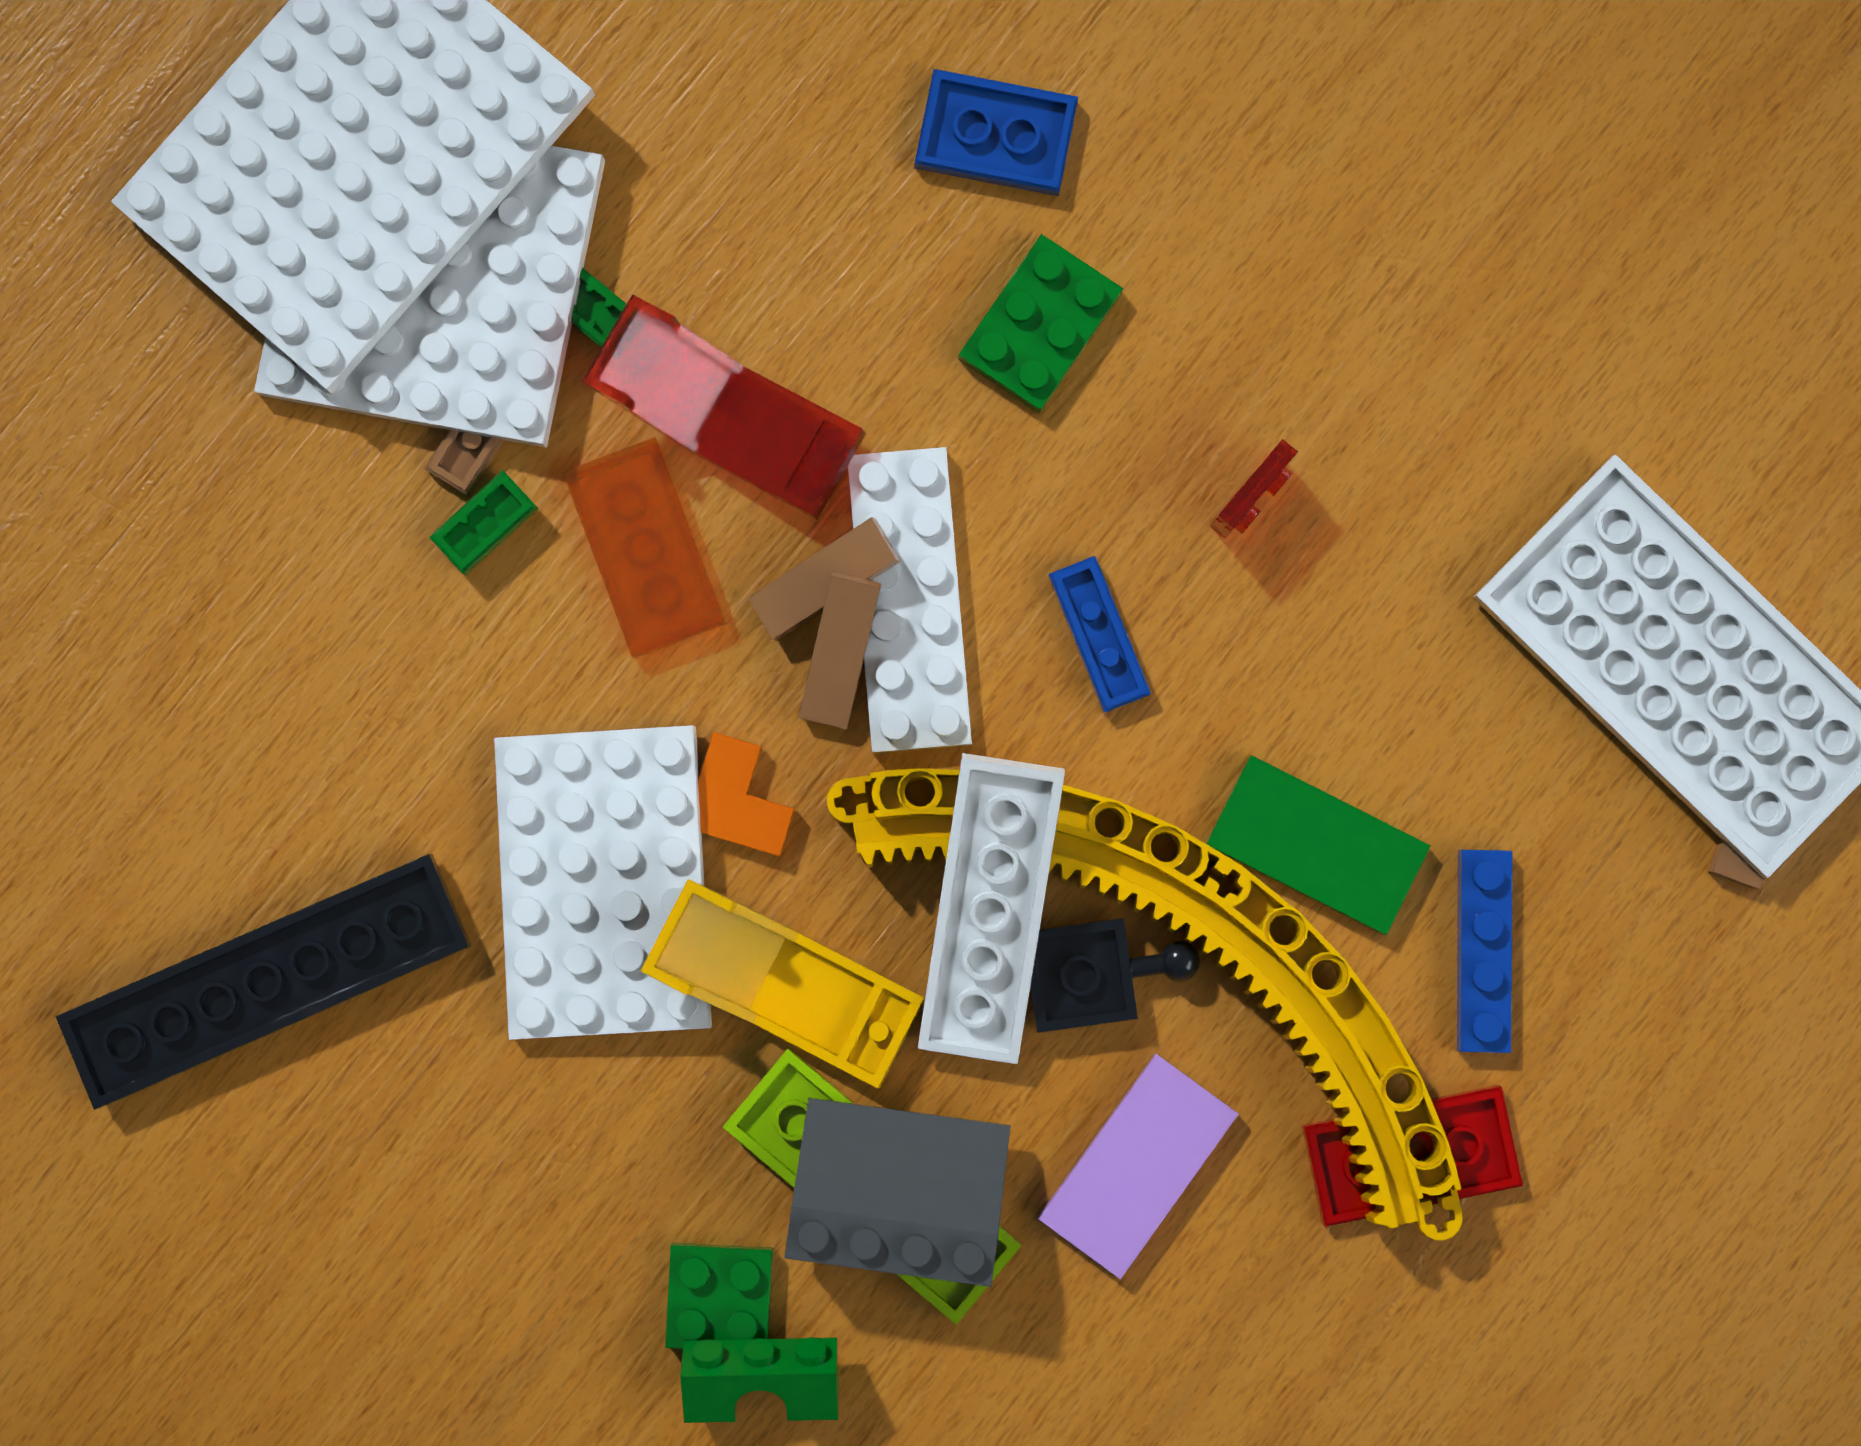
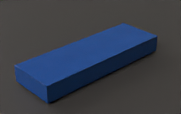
[1048,556,1151,713]

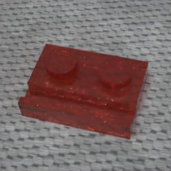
[1210,439,1298,538]

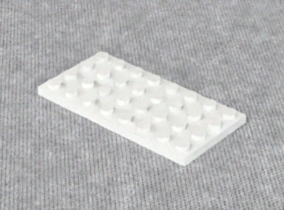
[1472,454,1861,878]

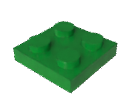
[665,1243,773,1349]

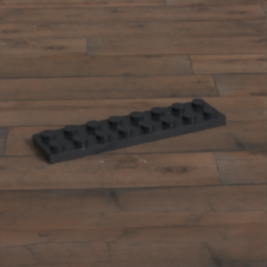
[55,854,471,1110]

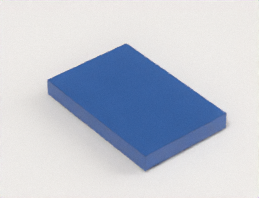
[914,69,1078,196]

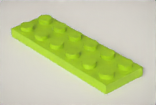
[723,1048,1022,1325]

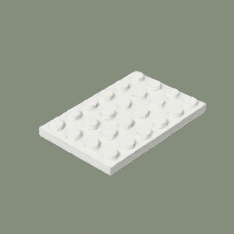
[494,725,712,1040]

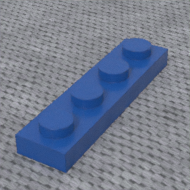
[1457,850,1512,1053]

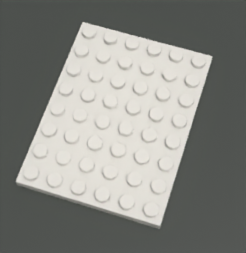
[111,0,596,394]

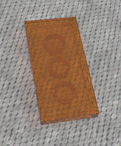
[562,437,727,659]

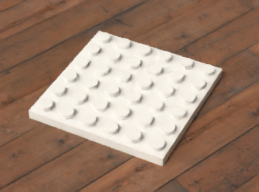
[254,146,605,448]

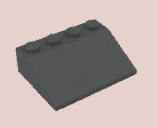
[784,1098,1011,1287]

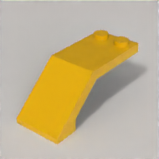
[641,879,925,1089]

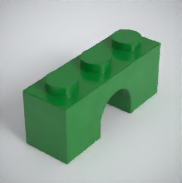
[680,1337,839,1423]

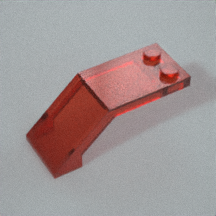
[582,294,866,519]

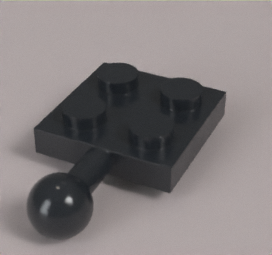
[1030,918,1200,1033]

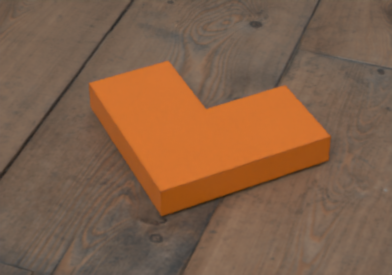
[698,732,795,857]

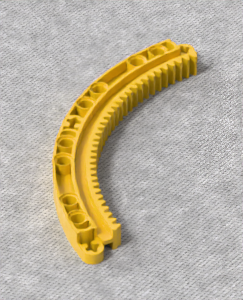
[827,768,1462,1240]

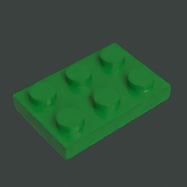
[958,234,1123,414]

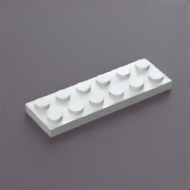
[847,447,972,753]
[918,753,1065,1064]

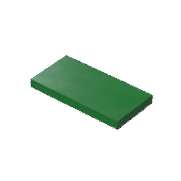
[1205,755,1431,935]

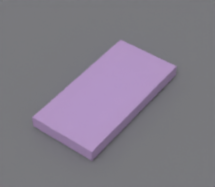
[1038,1053,1238,1279]

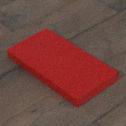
[1302,1085,1523,1227]

